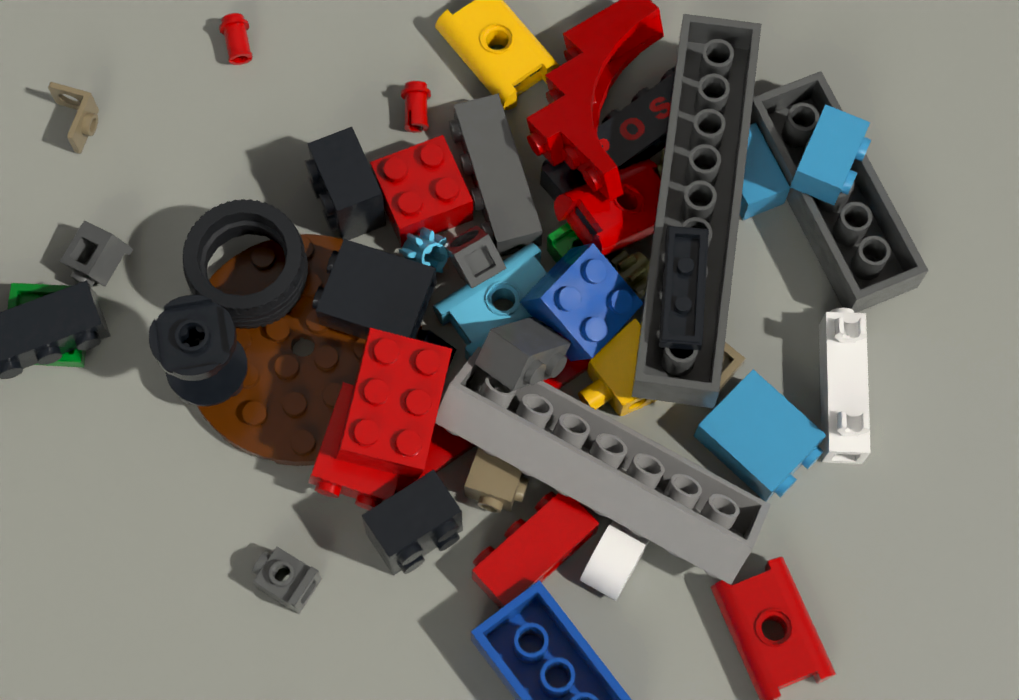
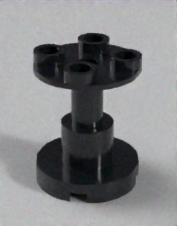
[149,295,248,406]

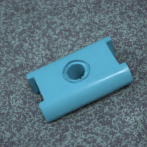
[433,242,547,361]

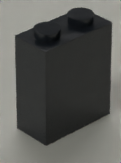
[312,239,437,339]

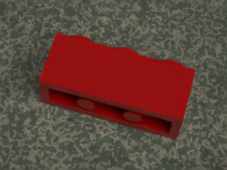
[472,491,599,609]

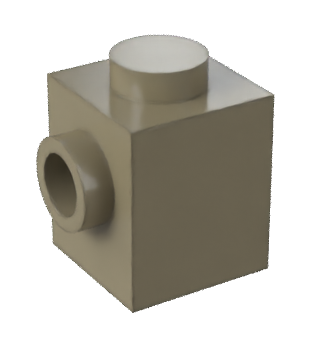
[464,448,530,513]

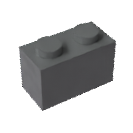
[474,316,571,391]

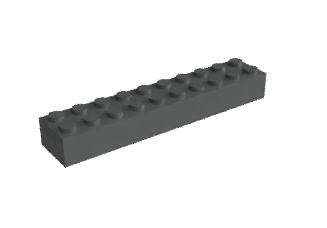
[631,14,762,408]

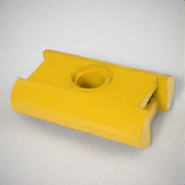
[435,0,560,110]

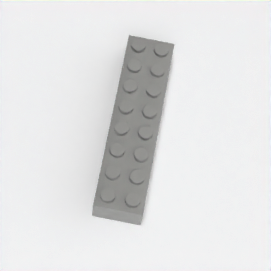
[435,347,771,585]

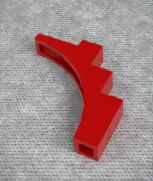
[526,0,664,202]

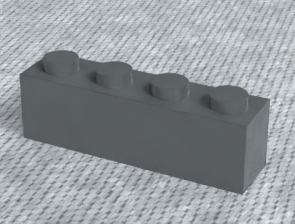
[449,93,543,257]

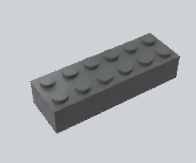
[750,71,929,313]

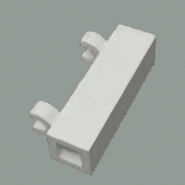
[819,308,871,464]

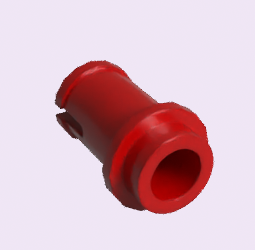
[219,13,253,65]
[401,81,431,133]

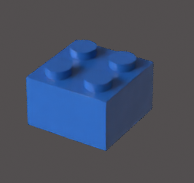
[519,243,644,361]

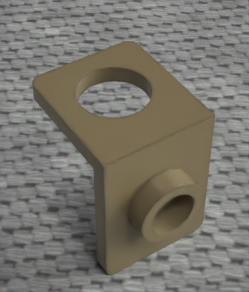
[48,82,99,154]

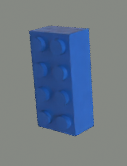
[471,580,632,700]

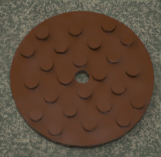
[197,234,422,466]

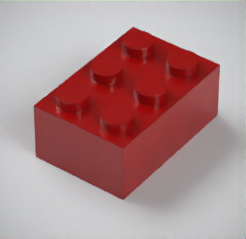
[336,328,452,479]

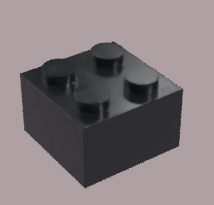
[305,127,386,240]
[361,469,463,576]

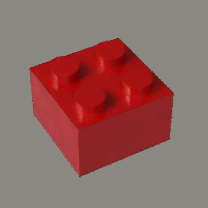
[370,135,473,247]

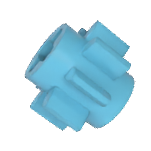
[399,227,449,273]

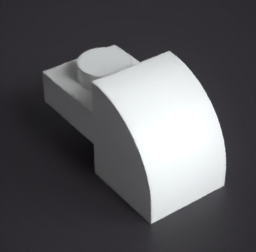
[580,521,650,601]

